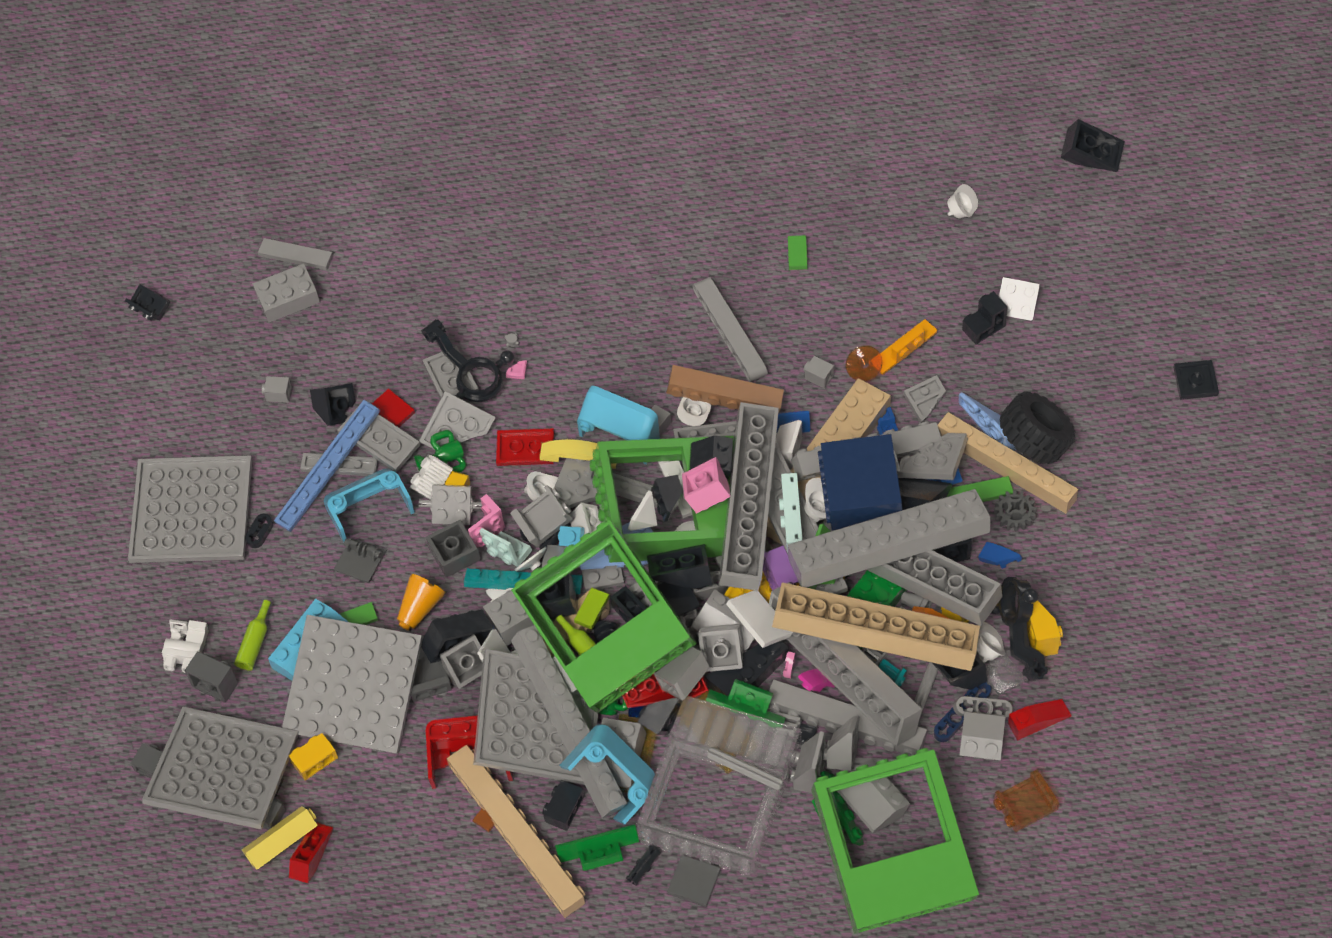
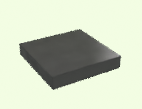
[667,855,721,907]

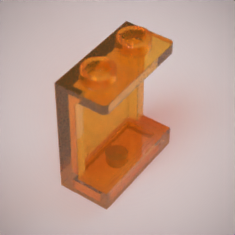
[993,769,1059,832]

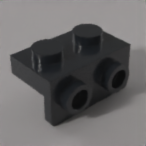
[125,284,170,321]

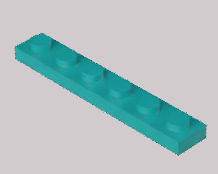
[464,568,583,594]

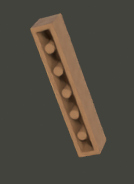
[666,365,784,413]

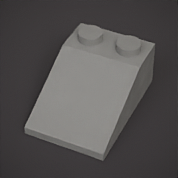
[601,718,647,789]
[790,731,826,793]

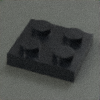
[1173,360,1219,400]

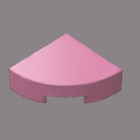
[506,360,527,379]
[783,651,795,679]

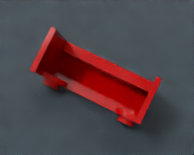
[425,716,513,789]

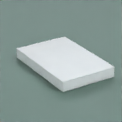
[726,590,793,648]

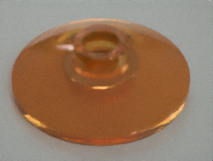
[846,346,883,381]

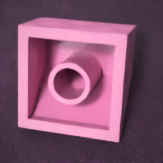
[682,457,730,514]

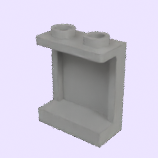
[510,485,573,547]

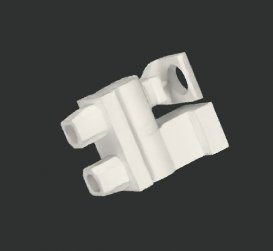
[162,619,208,673]

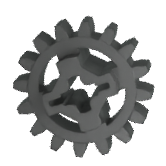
[994,490,1037,531]

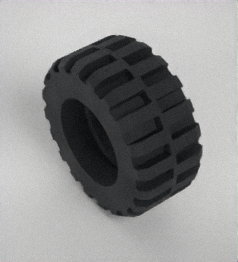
[1000,392,1075,464]

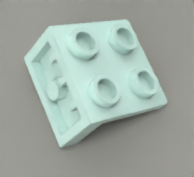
[479,528,532,567]

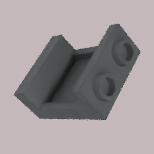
[411,648,452,702]

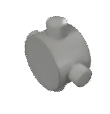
[504,333,519,347]

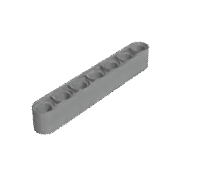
[692,277,768,382]

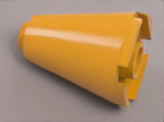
[397,574,445,631]

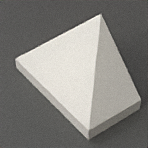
[628,490,657,531]

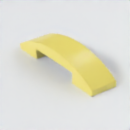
[540,439,616,469]

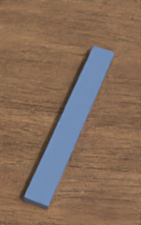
[274,400,380,532]

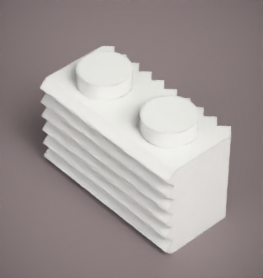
[410,455,453,500]

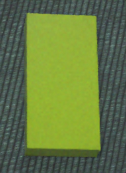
[574,587,610,630]

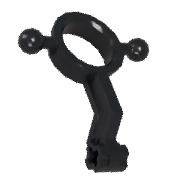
[421,319,515,402]
[991,576,1048,682]

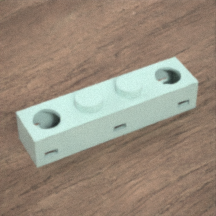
[779,473,802,552]

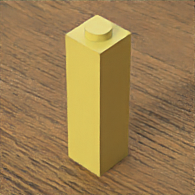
[242,806,318,869]

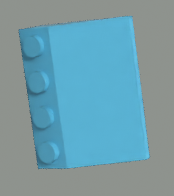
[268,599,348,680]

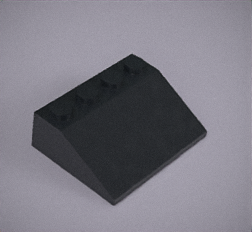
[898,478,952,510]

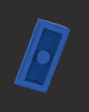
[776,411,811,433]

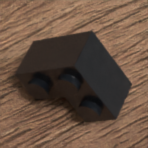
[962,291,1008,345]

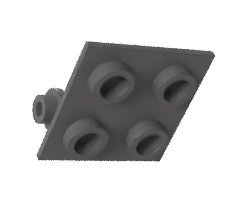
[334,538,386,583]

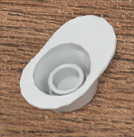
[947,184,978,219]
[677,397,711,426]
[524,471,558,501]
[804,478,826,522]
[976,622,1006,663]

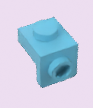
[558,526,584,546]

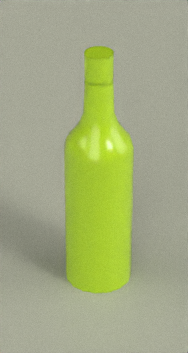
[234,600,271,671]
[556,615,596,655]

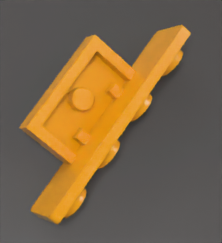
[871,319,937,375]

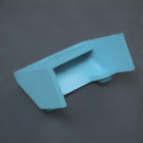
[577,386,660,464]
[324,468,415,543]
[559,724,655,824]

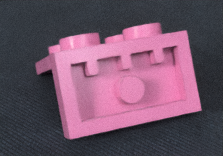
[468,494,505,548]

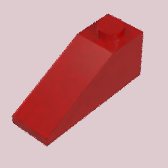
[1008,699,1072,740]
[289,823,333,883]

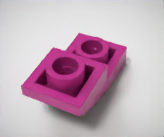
[798,669,835,692]

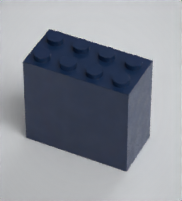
[818,434,902,531]

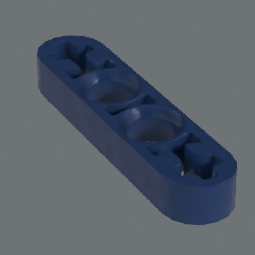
[934,682,991,742]

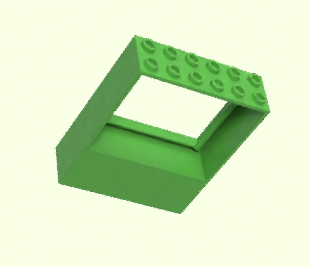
[590,436,734,563]
[511,520,697,713]
[811,748,979,934]

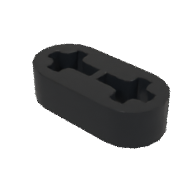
[246,513,273,548]

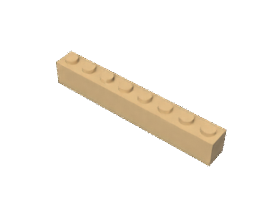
[937,412,1078,514]

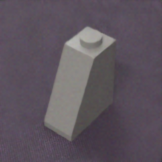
[654,647,709,701]

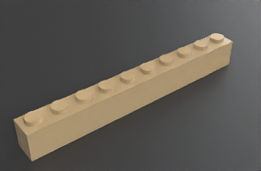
[447,745,585,918]

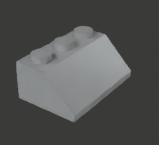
[690,589,754,653]
[837,759,910,833]

